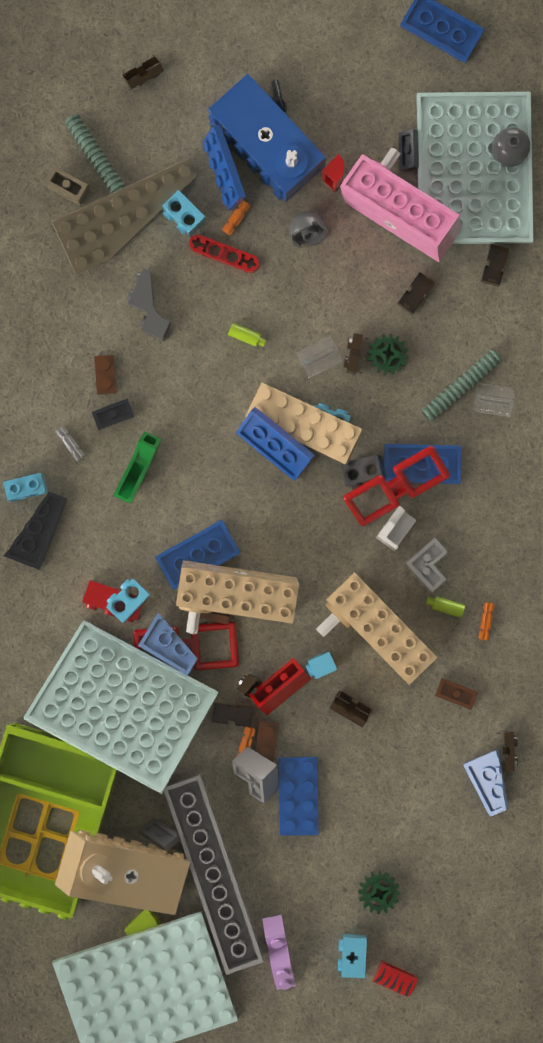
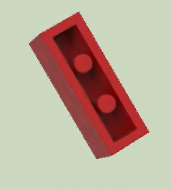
[82,580,144,623]
[249,658,311,715]

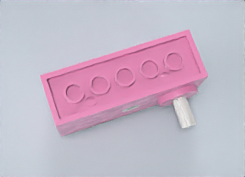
[340,148,461,262]

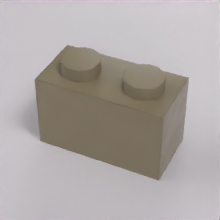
[45,166,90,206]

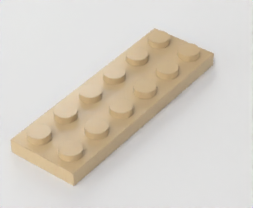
[245,383,364,465]

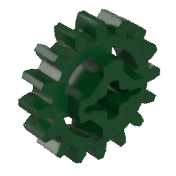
[367,334,409,376]
[358,871,400,914]

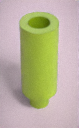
[228,322,267,347]
[426,596,465,618]

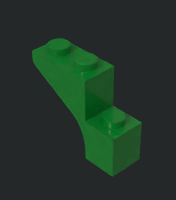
[113,431,162,504]

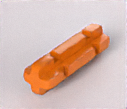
[222,200,250,235]
[478,602,495,640]
[237,727,256,756]

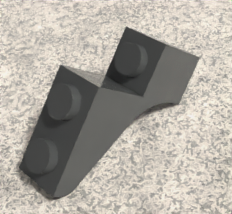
[127,268,171,341]

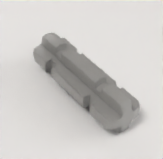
[56,427,85,461]

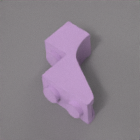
[262,915,296,990]

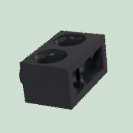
[341,454,386,490]

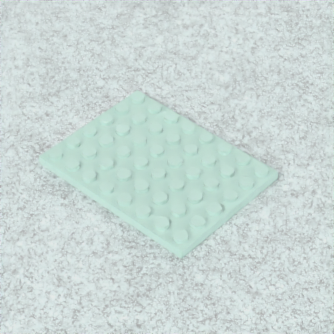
[416,92,533,244]
[24,620,219,794]
[52,911,238,1043]

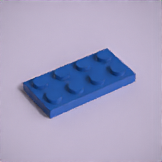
[400,0,485,63]
[203,125,246,211]
[236,407,315,481]
[384,444,461,484]
[155,520,240,590]
[279,757,318,836]

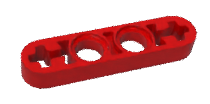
[189,235,259,273]

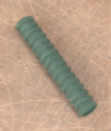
[65,114,125,193]
[421,350,502,422]

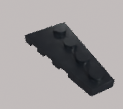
[4,491,68,570]

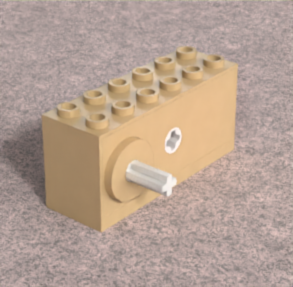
[176,560,299,634]
[316,572,438,685]
[55,829,190,915]

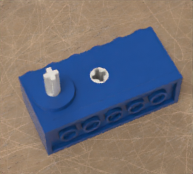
[208,73,326,202]

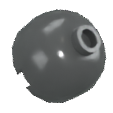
[492,127,530,167]
[289,211,328,248]

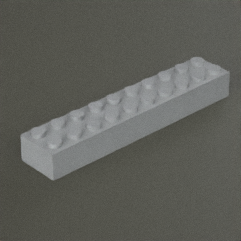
[164,773,264,975]

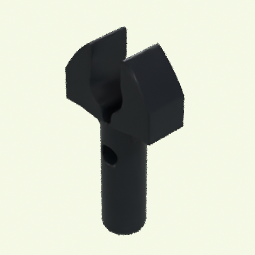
[271,80,287,112]

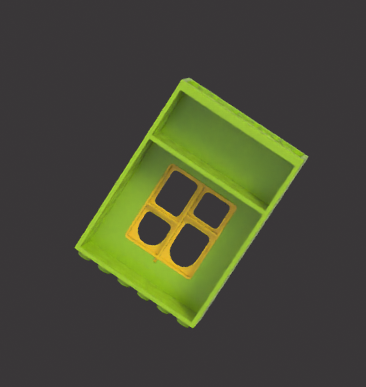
[0,722,118,920]

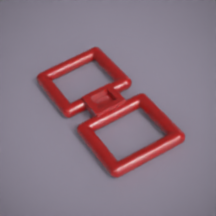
[343,446,450,526]
[133,621,239,671]

